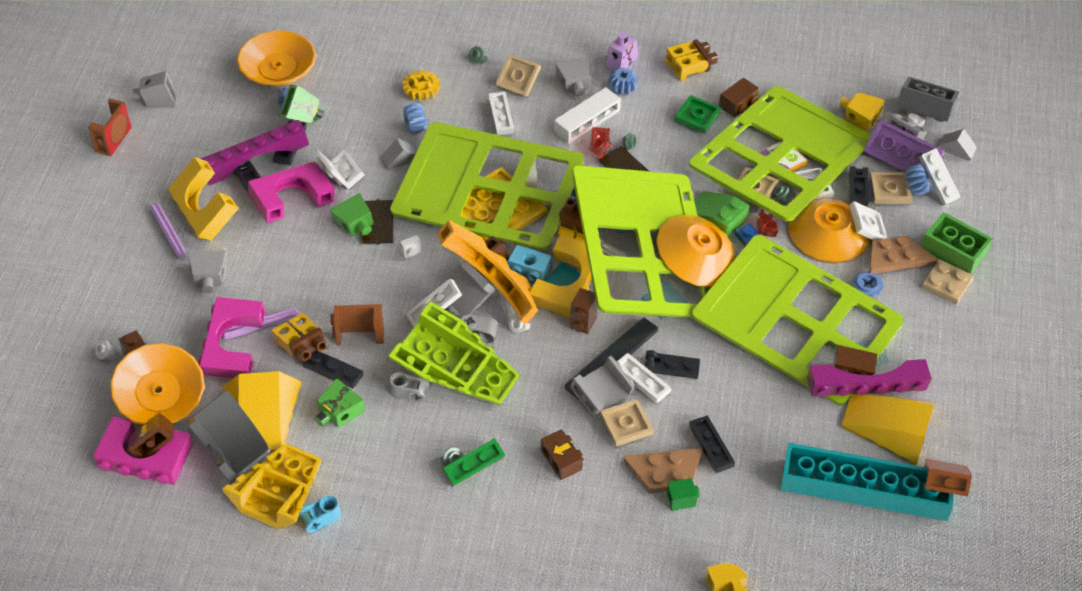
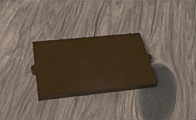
[599,146,650,172]
[362,199,393,245]

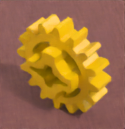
[402,69,440,101]

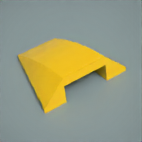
[221,371,302,452]
[841,394,934,466]
[223,443,321,529]

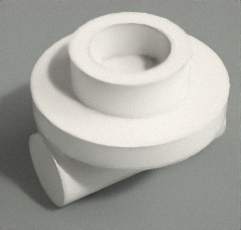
[508,314,531,333]
[95,340,116,361]

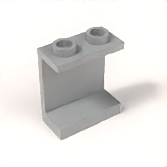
[447,260,496,319]
[570,356,635,418]

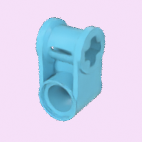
[299,495,341,533]

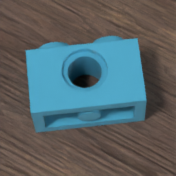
[508,245,552,282]

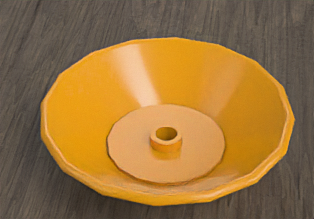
[237,30,316,86]
[788,198,872,263]
[656,215,736,287]
[110,343,205,425]

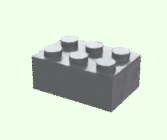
[897,77,959,122]

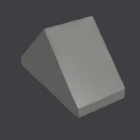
[937,129,977,161]
[381,138,417,170]

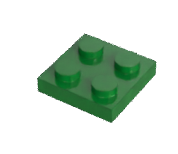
[674,95,721,134]

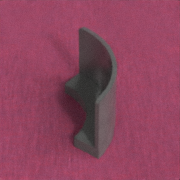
[188,391,271,483]

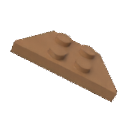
[869,236,938,274]
[624,448,703,493]

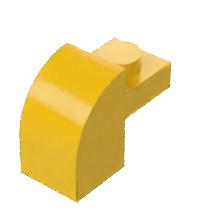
[705,563,747,591]

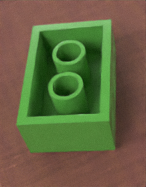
[921,212,993,274]

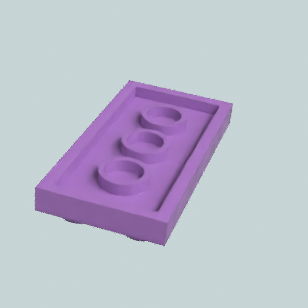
[864,119,945,180]

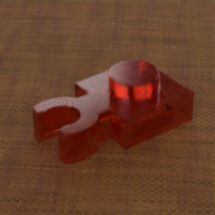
[757,209,778,237]

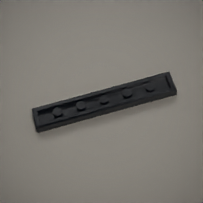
[565,317,658,400]

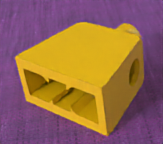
[839,92,885,132]

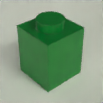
[666,478,700,511]

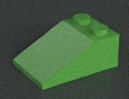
[694,191,750,238]

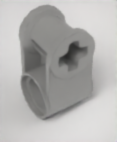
[461,314,498,344]
[390,372,429,403]

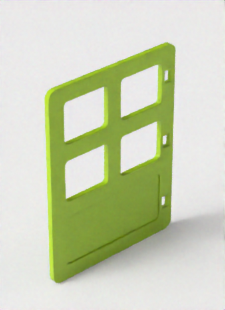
[689,86,872,221]
[390,122,584,250]
[572,166,712,318]
[692,235,904,405]

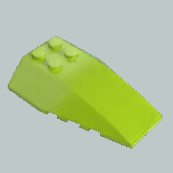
[388,301,521,406]

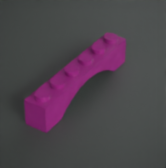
[201,119,309,186]
[806,359,932,397]

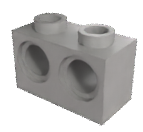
[887,114,928,140]

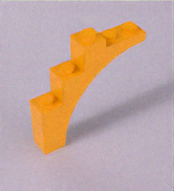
[437,220,538,324]

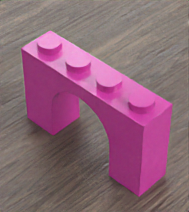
[248,161,335,223]
[198,297,266,378]
[93,416,193,485]

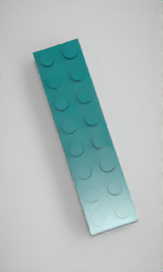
[780,443,954,521]

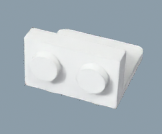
[315,150,365,189]

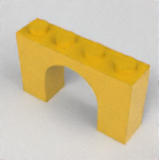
[168,157,238,241]
[530,234,603,318]

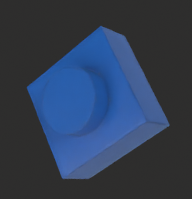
[734,223,761,246]

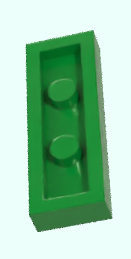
[442,438,506,487]

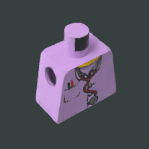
[605,32,638,71]

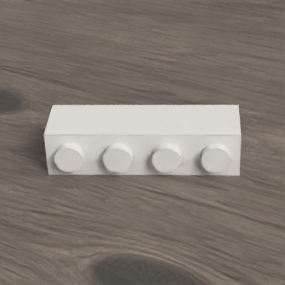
[554,88,620,144]

